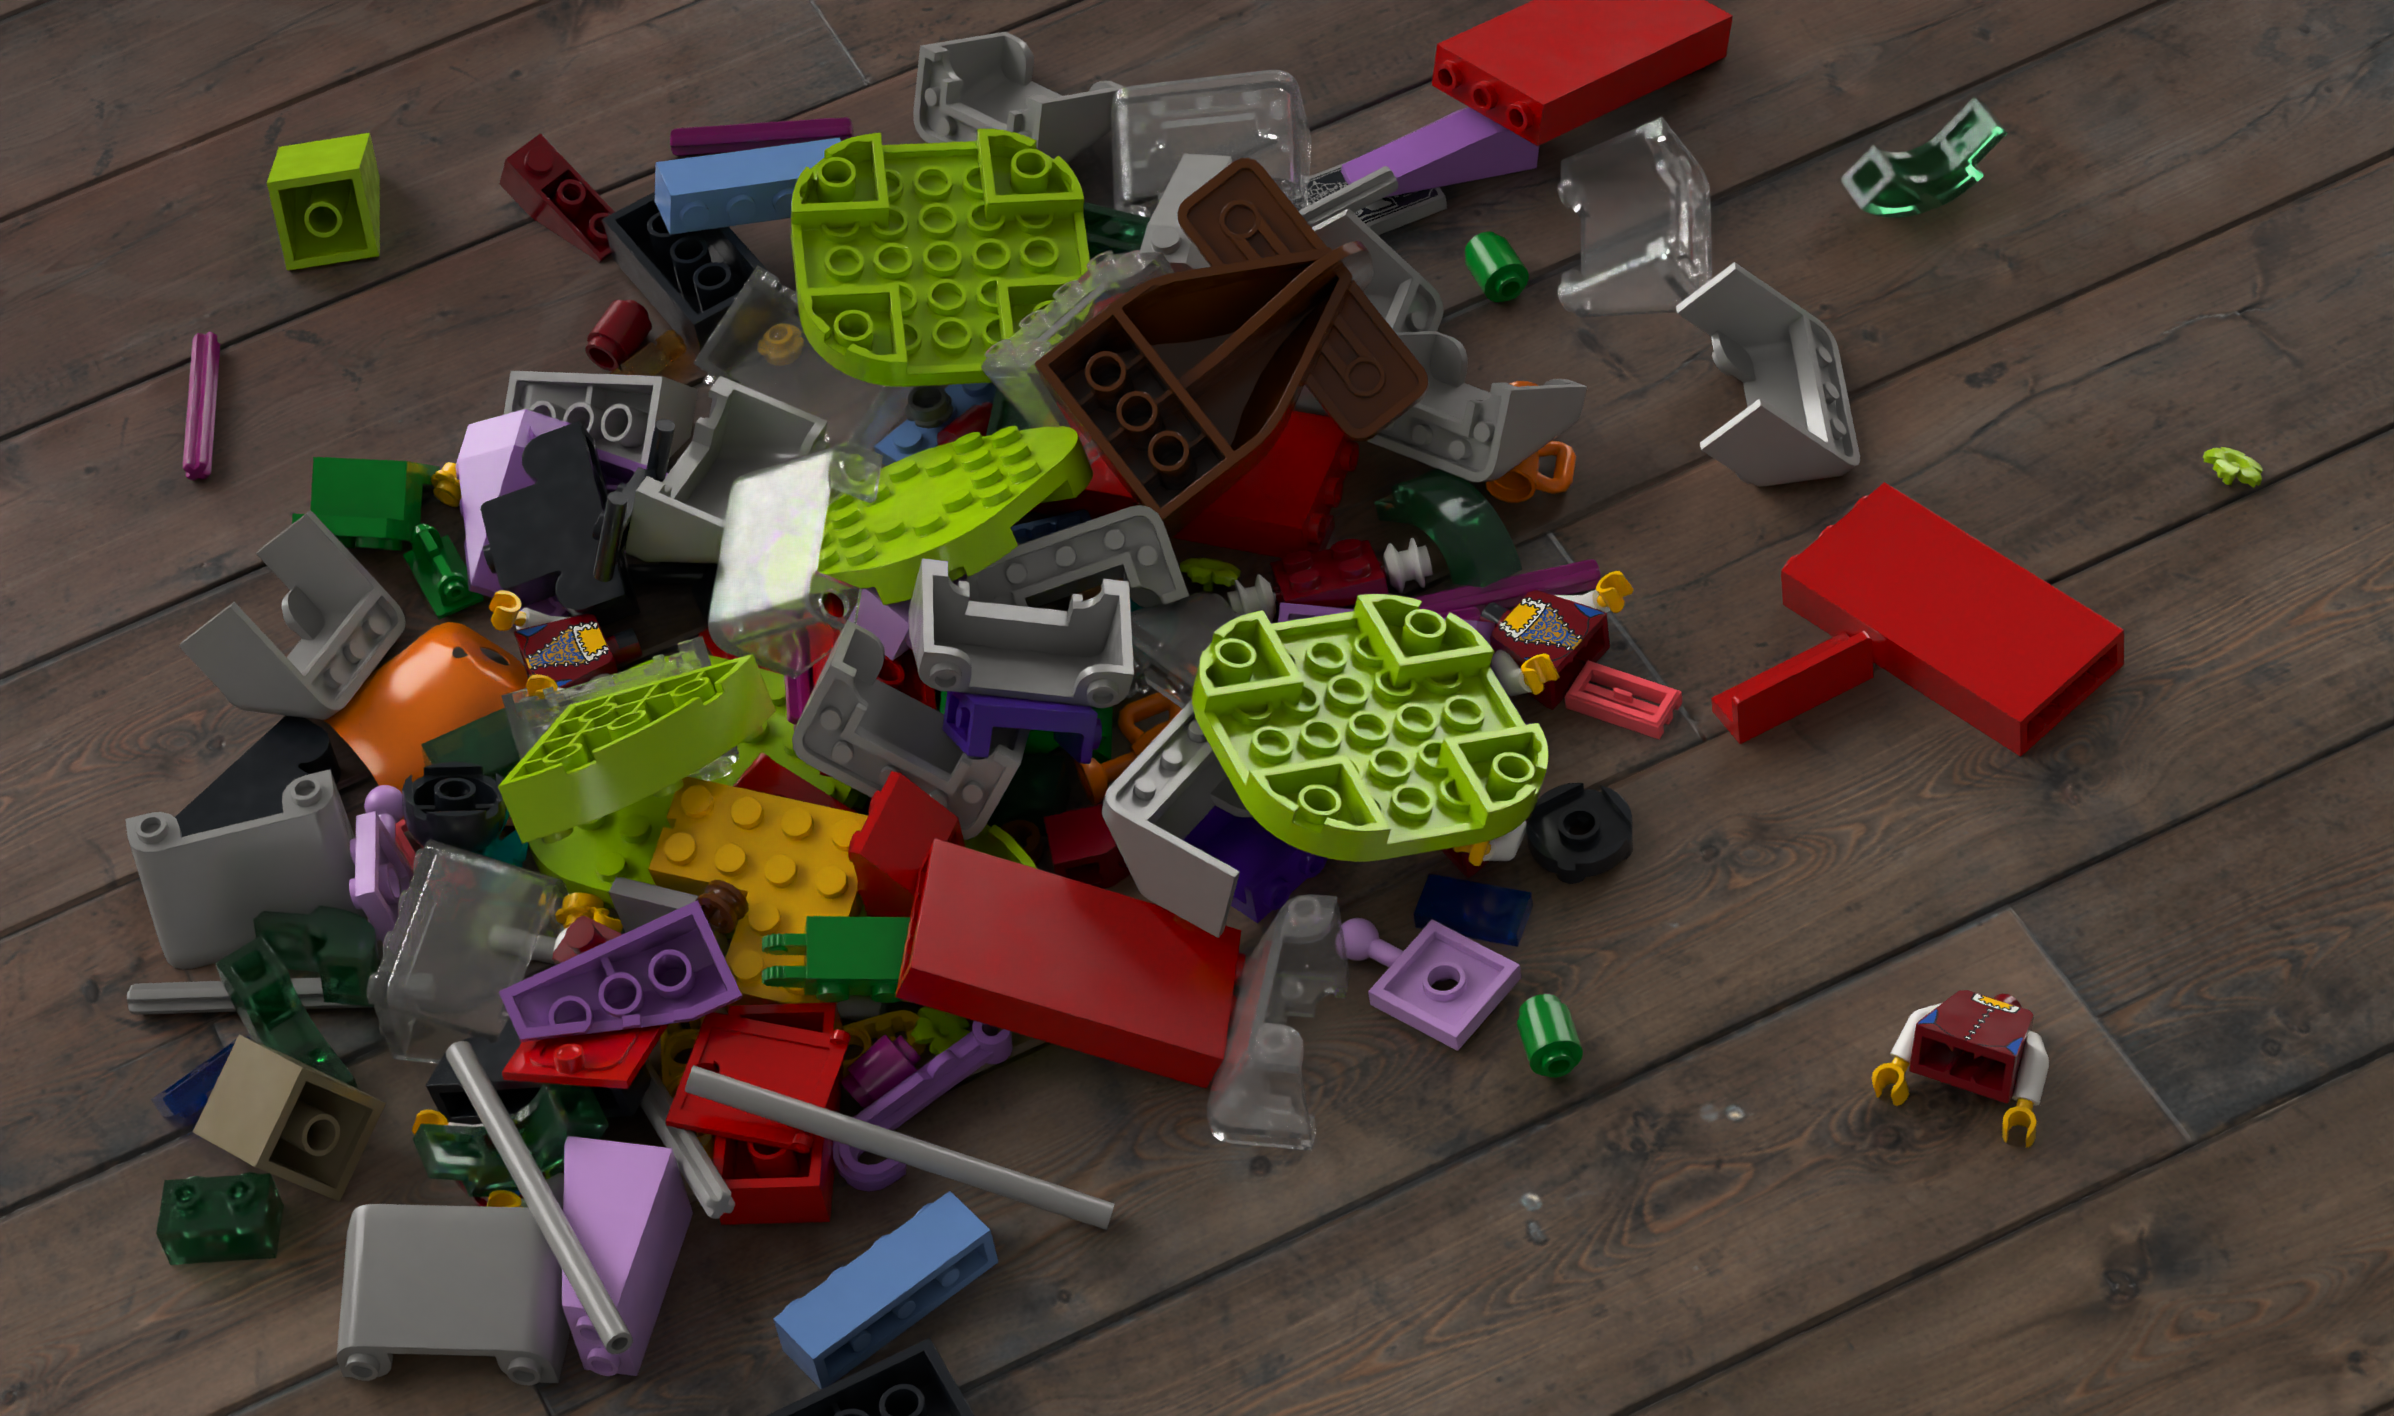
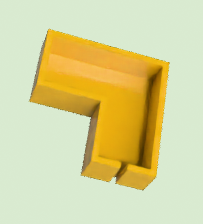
[648,776,868,1013]

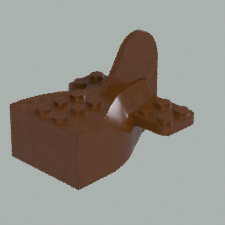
[1034,158,1429,540]

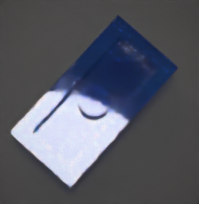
[1414,874,1533,947]
[151,1037,251,1119]

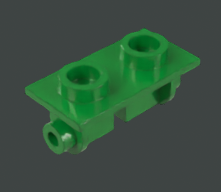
[403,523,484,620]

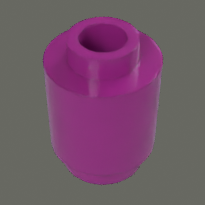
[840,1034,922,1109]

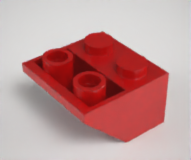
[848,771,965,917]

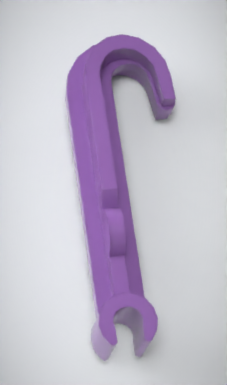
[832,1021,1013,1191]

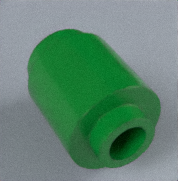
[1465,231,1529,302]
[1517,994,1583,1078]

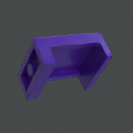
[942,691,1102,764]
[1183,805,1329,923]

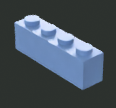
[655,138,841,234]
[773,1191,998,1389]

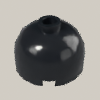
[402,761,507,859]

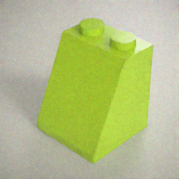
[267,133,380,271]

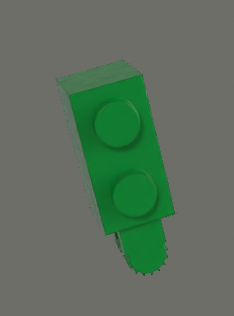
[762,916,910,1003]

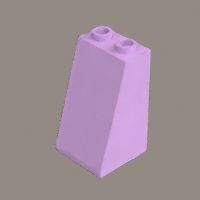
[562,1136,693,1376]

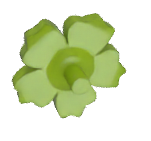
[2203,447,2263,488]
[1179,558,1241,592]
[911,1006,970,1056]

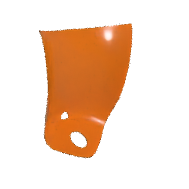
[324,622,528,820]

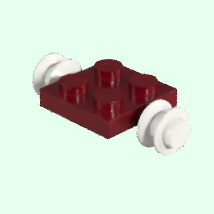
[1227,538,1433,624]

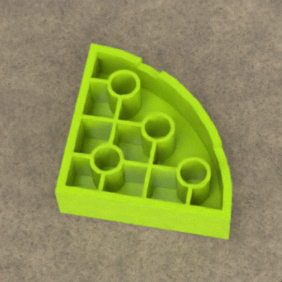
[498,654,776,844]

